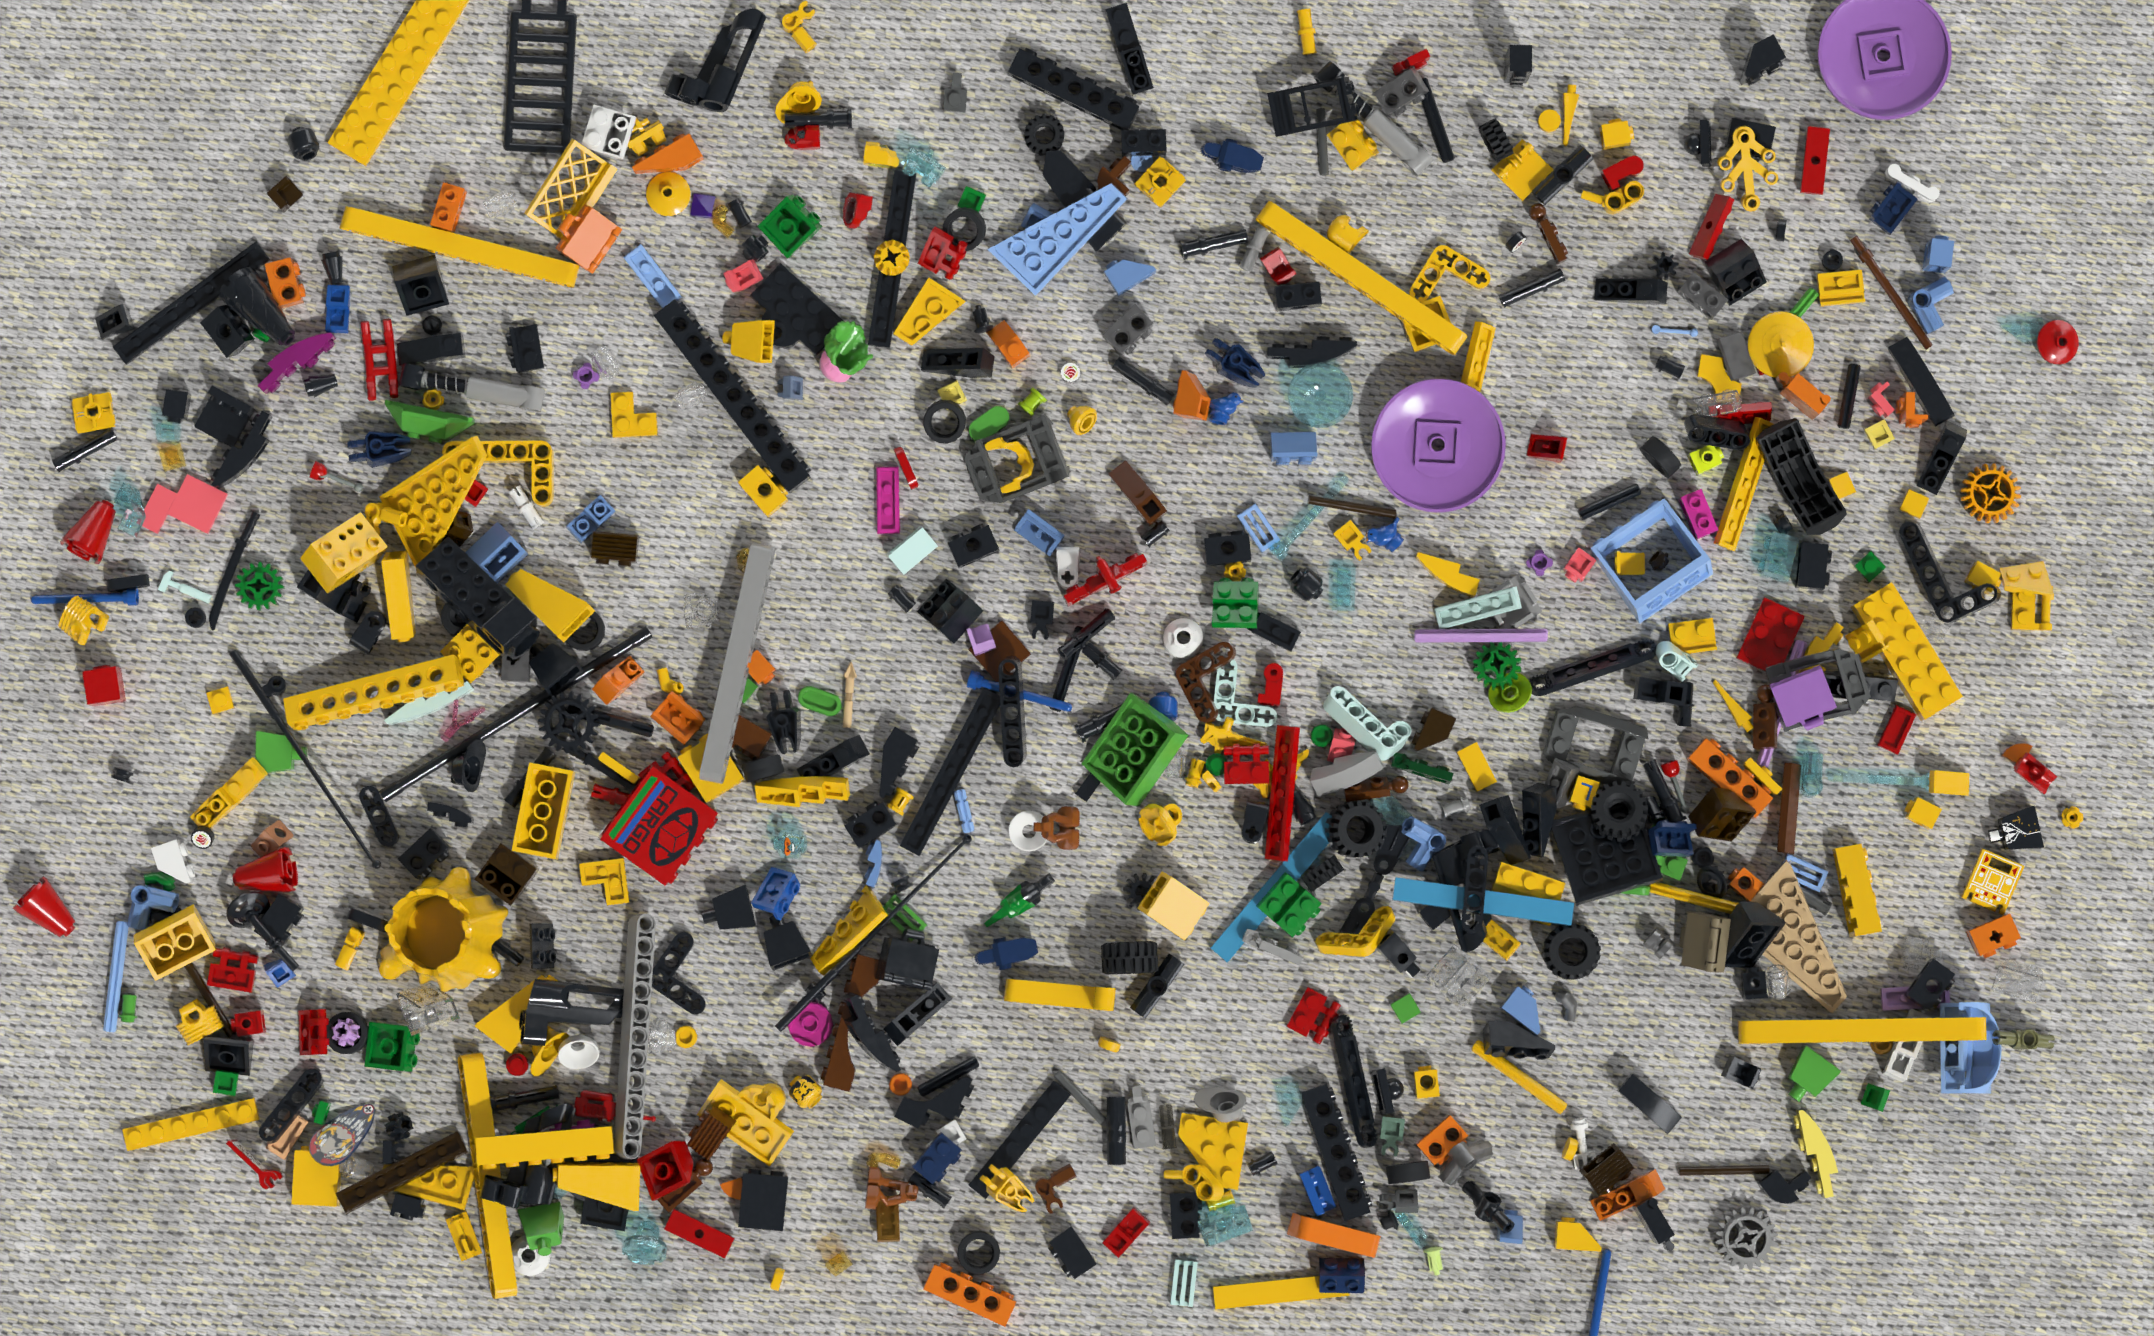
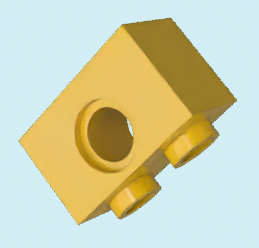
[738,465,788,518]

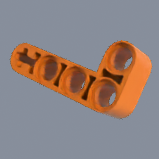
[1287,1213,1381,1258]

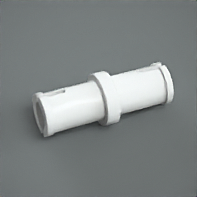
[508,485,545,530]

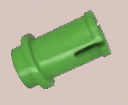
[119,995,137,1023]

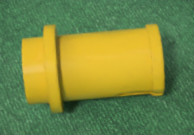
[1184,758,1205,788]
[1205,1190,1235,1212]

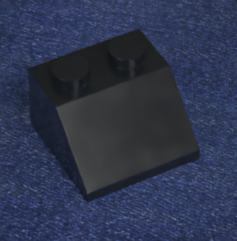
[392,255,449,316]

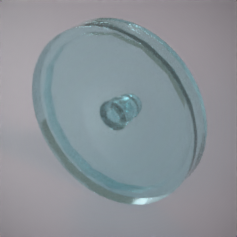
[1288,363,1353,428]

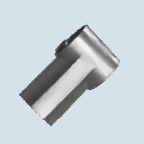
[1439,1140,1493,1186]

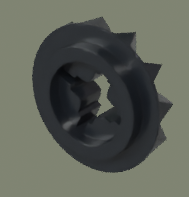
[1697,864,1730,899]

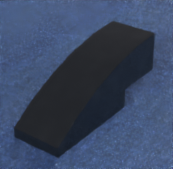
[1617,1074,1682,1134]

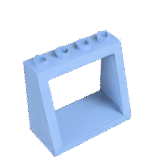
[1591,498,1713,624]

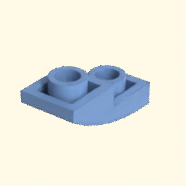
[566,495,615,544]
[864,840,882,888]

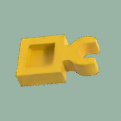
[1333,520,1371,561]

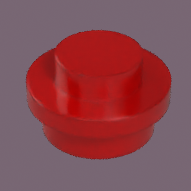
[506,1053,529,1076]

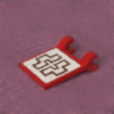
[226,1139,283,1190]

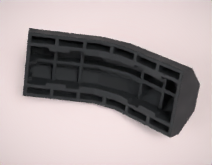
[1756,418,1847,535]

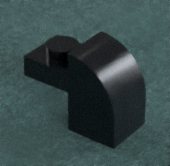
[1633,677,1688,706]
[1757,1170,1811,1204]

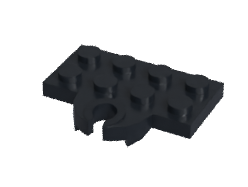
[750,263,845,356]
[570,1137,639,1232]

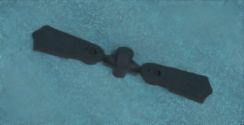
[1338,824,1411,945]

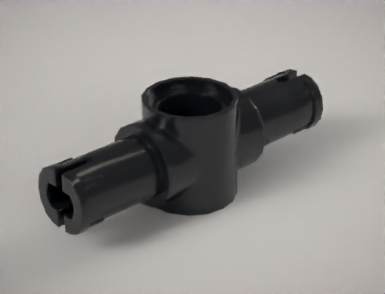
[1462,1181,1514,1233]

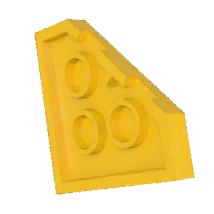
[1178,1113,1248,1190]

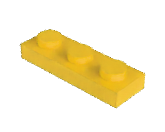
[1461,321,1496,392]

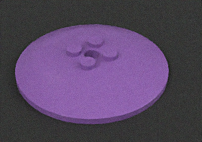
[1818,0,1952,120]
[1371,379,1506,512]

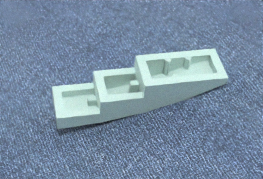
[384,681,475,725]

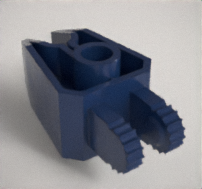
[1200,138,1264,173]
[1205,338,1265,388]
[347,432,412,468]
[974,937,1038,970]

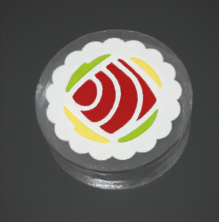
[1059,361,1082,384]

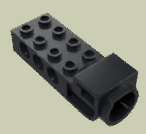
[416,537,540,659]

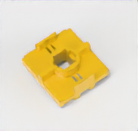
[1134,157,1186,208]
[72,392,116,434]

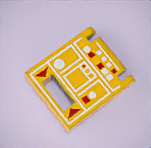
[1961,848,2025,915]

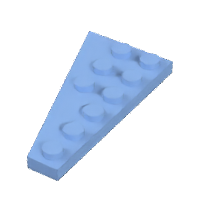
[987,183,1128,296]

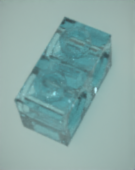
[1197,1203,1253,1247]

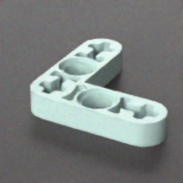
[1214,659,1277,727]

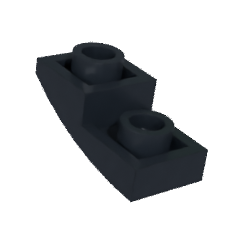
[427,802,474,827]

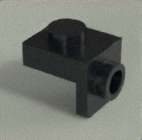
[1721,1055,1761,1089]

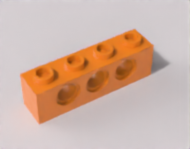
[1687,738,1773,819]
[923,1262,1017,1327]

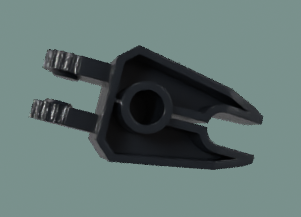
[766,690,801,754]

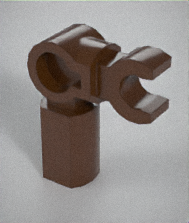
[1035,1163,1077,1214]

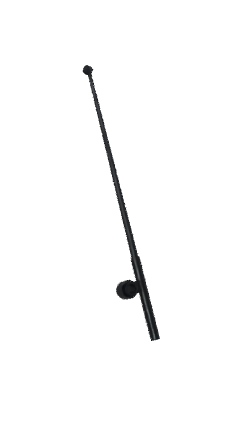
[229,650,381,869]
[775,834,972,1032]

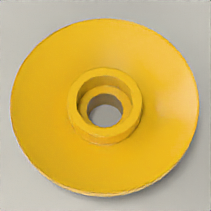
[646,172,691,216]

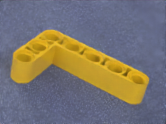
[442,441,554,507]
[1004,979,1116,1011]

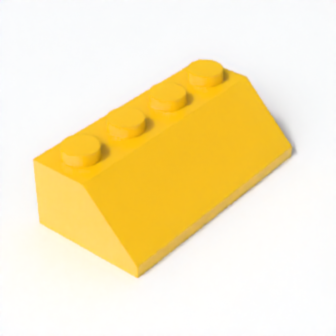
[511,762,576,860]

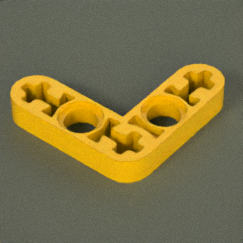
[1409,245,1491,303]
[1315,906,1395,957]

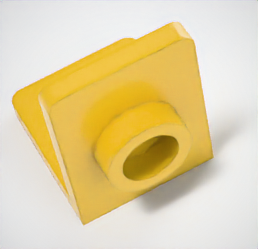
[1614,551,1645,575]

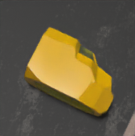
[863,141,900,168]

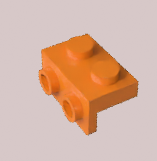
[1895,392,1928,428]
[650,691,705,745]

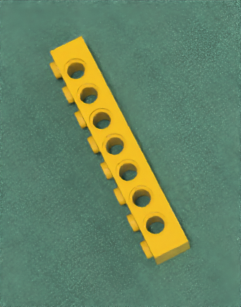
[283,654,464,730]

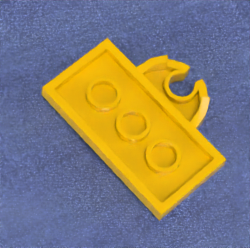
[697,1079,794,1167]

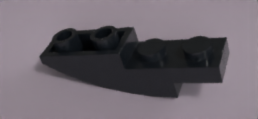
[1105,2,1154,95]
[1267,336,1357,368]
[211,411,273,489]
[1823,671,1898,702]
[842,992,901,1072]

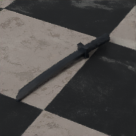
[209,511,260,630]
[561,747,637,792]

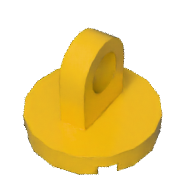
[1139,803,1182,846]

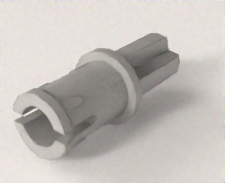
[1240,227,1269,272]

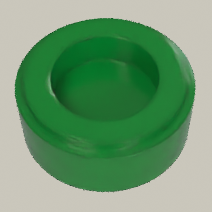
[1310,725,1333,747]

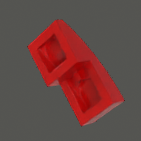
[1102,1207,1150,1258]

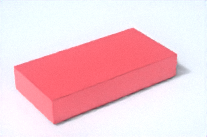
[137,484,177,534]

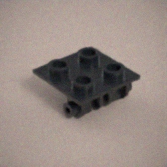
[530,923,556,969]

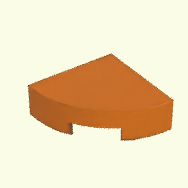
[2001,743,2033,763]
[720,1177,742,1200]

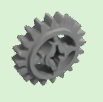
[1715,1207,1778,1270]

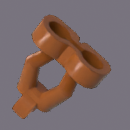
[1033,806,1080,850]
[865,1166,918,1210]

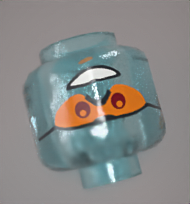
[773,829,807,859]

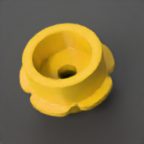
[422,389,444,410]
[1224,562,1246,581]
[2061,806,2083,829]

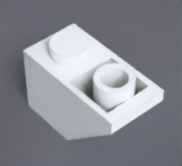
[151,839,195,884]

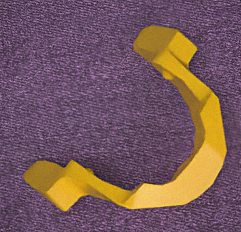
[985,437,1034,493]

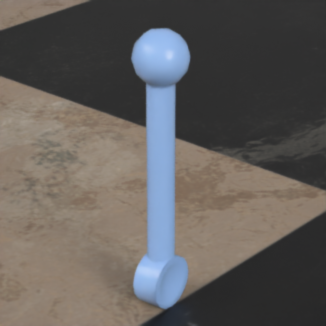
[1651,325,1698,337]

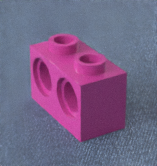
[1678,489,1718,540]

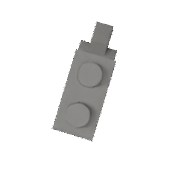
[1242,929,1303,965]
[1127,1085,1156,1149]

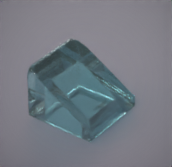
[156,423,182,445]

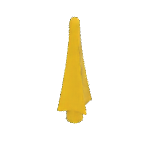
[1563,84,1579,146]
[1713,680,1753,733]

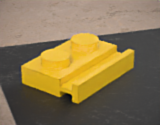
[1816,270,1865,307]
[1668,618,1717,654]
[1845,620,1890,663]

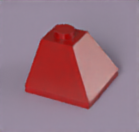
[637,1141,693,1201]

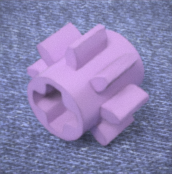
[332,1018,360,1047]

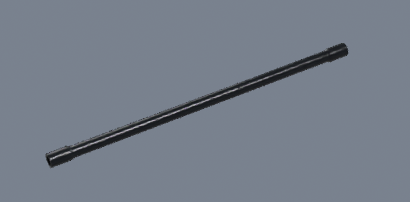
[379,626,653,802]

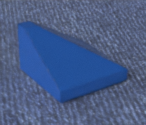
[263,959,296,988]

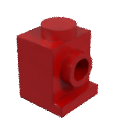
[231,1010,266,1036]

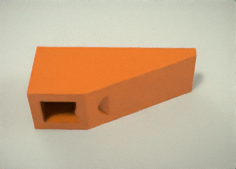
[632,133,704,174]
[1590,1169,1665,1221]

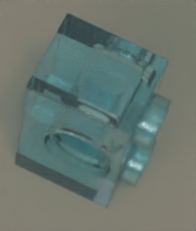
[1758,532,1799,583]

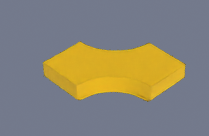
[1697,354,1742,405]

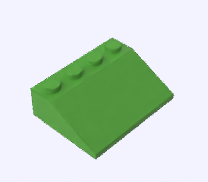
[1082,693,1189,806]

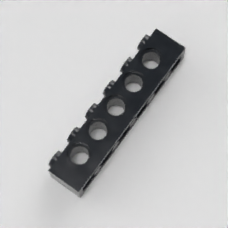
[1008,48,1139,130]
[1300,1084,1373,1221]

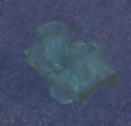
[901,148,946,187]

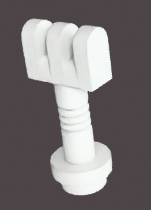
[1570,1118,1596,1170]

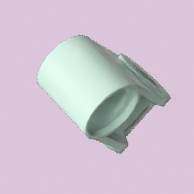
[1656,641,1698,682]

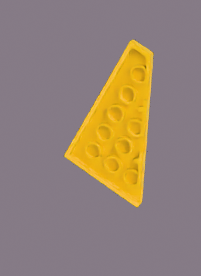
[379,436,487,568]

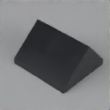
[204,1036,254,1076]

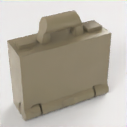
[1679,912,1731,973]

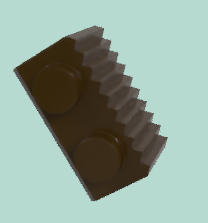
[591,531,639,567]
[1579,1143,1635,1196]

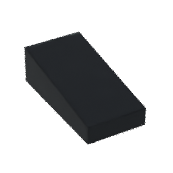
[1075,773,1101,802]

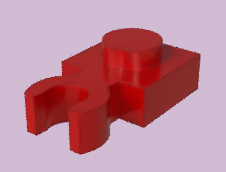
[1392,48,1430,76]

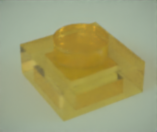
[159,444,187,472]

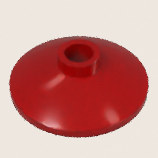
[2037,320,2079,365]

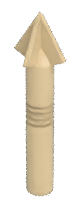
[842,662,857,728]

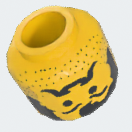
[789,1075,822,1109]

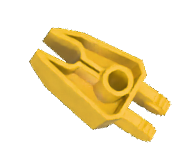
[980,1164,1034,1212]

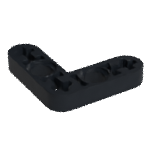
[652,932,706,1014]

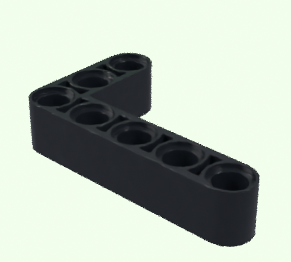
[1899,521,2001,623]

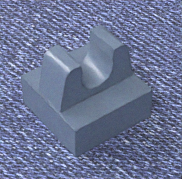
[777,375,803,400]

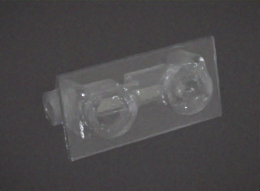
[1693,390,1743,417]

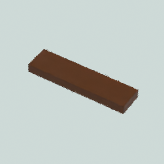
[1777,763,1801,854]

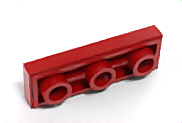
[1800,126,1830,195]
[1689,194,1735,260]
[664,1209,735,1258]

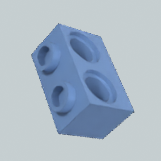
[1922,235,1954,273]

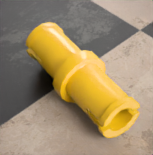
[1297,9,1317,55]

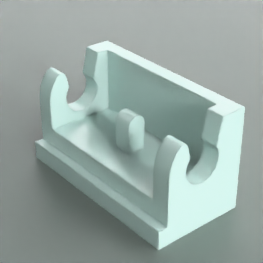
[886,526,938,575]

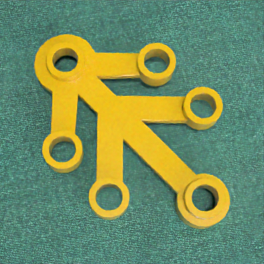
[1717,126,1778,212]

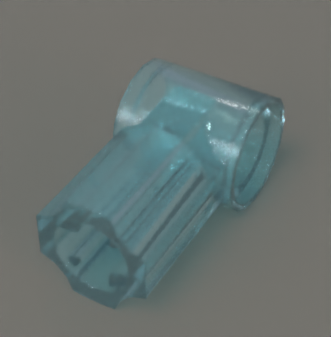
[1800,752,1823,798]

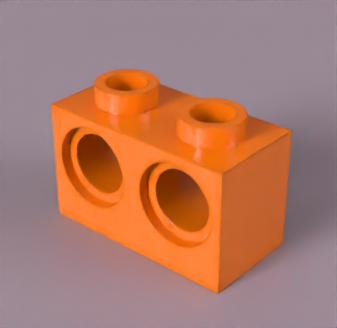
[430,182,467,233]
[265,257,306,309]
[1416,1115,1468,1165]

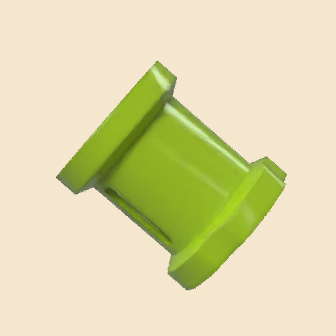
[1018,387,1047,417]

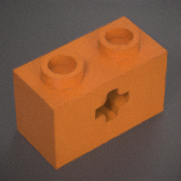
[1966,914,2021,959]

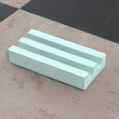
[1170,1259,1198,1307]

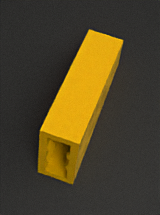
[381,550,416,642]
[505,569,595,642]
[475,974,558,1053]
[552,1162,640,1211]

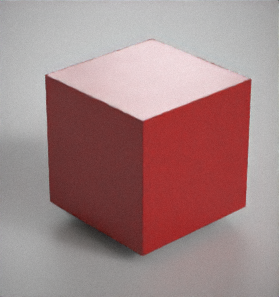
[82,665,126,706]

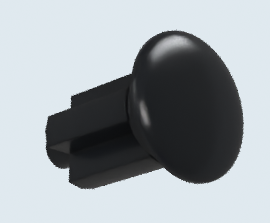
[973,305,994,334]

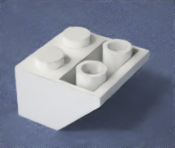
[581,105,637,160]

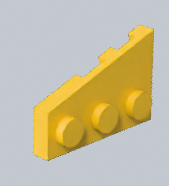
[893,277,966,346]

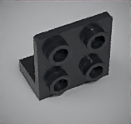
[195,385,255,447]

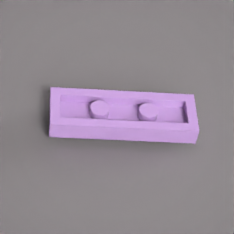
[1880,985,1950,1011]

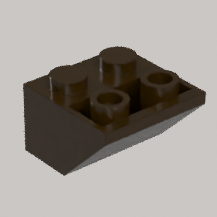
[1688,787,1757,842]
[474,843,539,906]

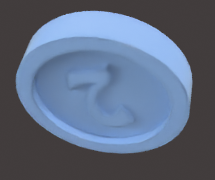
[1131,156,1153,172]

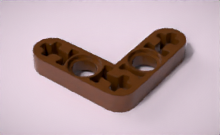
[1176,642,1236,723]

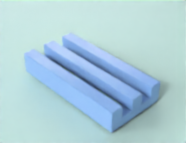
[1237,503,1280,553]
[1782,853,1828,892]

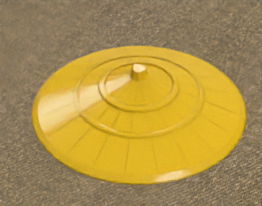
[1748,311,1814,378]

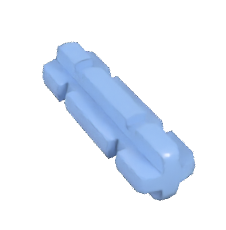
[954,789,974,833]

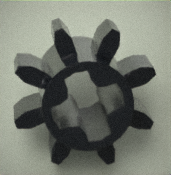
[742,235,769,262]
[1650,252,1679,281]
[384,1112,414,1141]

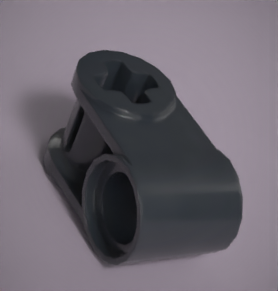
[349,611,386,655]
[1242,799,1269,844]

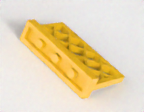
[524,139,617,239]

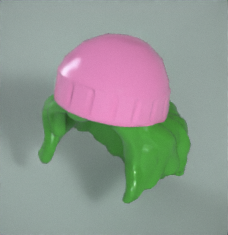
[819,321,873,383]

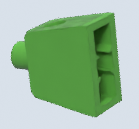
[255,731,307,773]
[1788,1046,1841,1102]
[518,1202,564,1256]

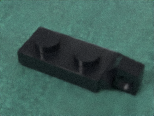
[1247,612,1301,652]

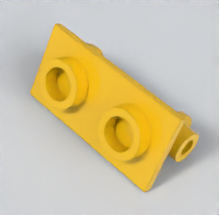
[445,1211,482,1262]

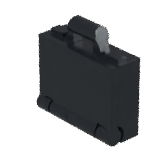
[875,928,939,991]
[1632,1197,1675,1251]

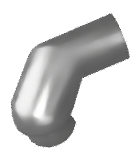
[1555,990,1577,1022]

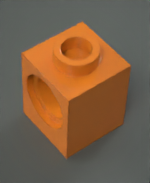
[747,650,776,685]
[1727,867,1764,902]

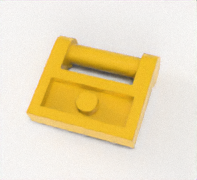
[2011,586,2053,631]

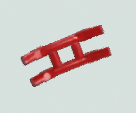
[360,318,399,401]

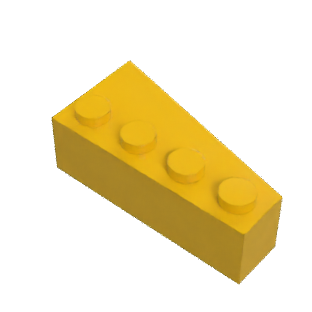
[1832,844,1882,937]

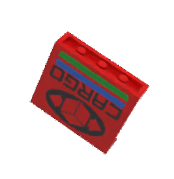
[598,765,718,886]

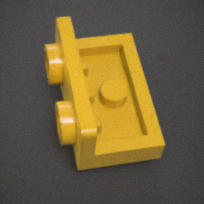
[1327,119,1379,171]

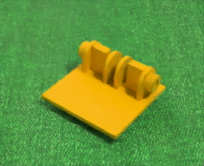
[1491,139,1554,201]
[440,624,499,684]

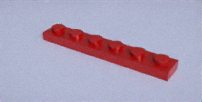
[1265,725,1300,861]

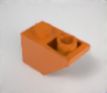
[1173,370,1211,421]
[592,656,645,705]

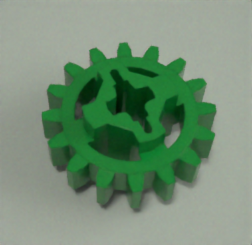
[235,562,285,611]
[1473,642,1521,690]

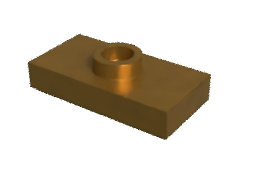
[876,1196,900,1242]

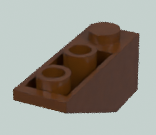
[1108,460,1167,526]

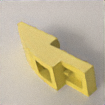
[1793,1110,1838,1198]

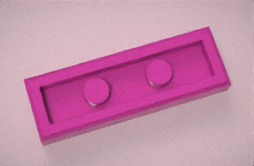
[876,467,900,534]

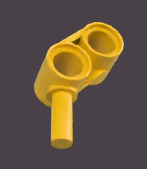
[1581,181,1644,215]
[1163,1165,1224,1201]

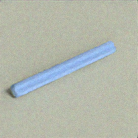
[103,921,129,1032]

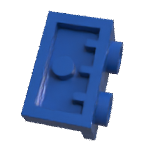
[751,867,800,920]
[1299,1166,1336,1216]

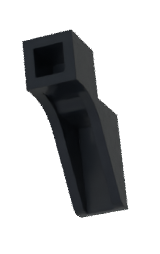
[894,1077,974,1129]

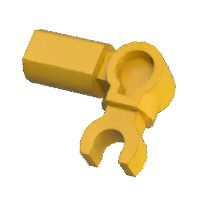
[782,1,817,53]
[365,503,408,536]
[335,926,365,971]

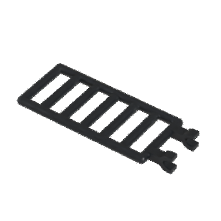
[503,0,577,154]

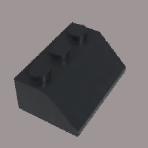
[1725,902,1786,968]

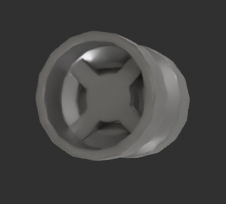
[1643,928,1674,959]

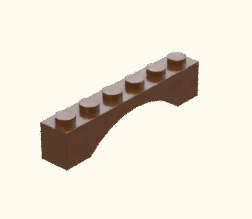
[820,954,880,1092]

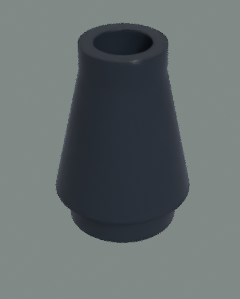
[321,251,343,284]
[303,374,338,398]
[1293,791,1316,826]

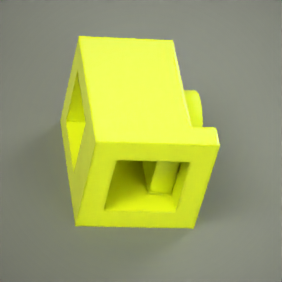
[1687,445,1724,476]

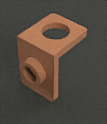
[251,820,294,857]

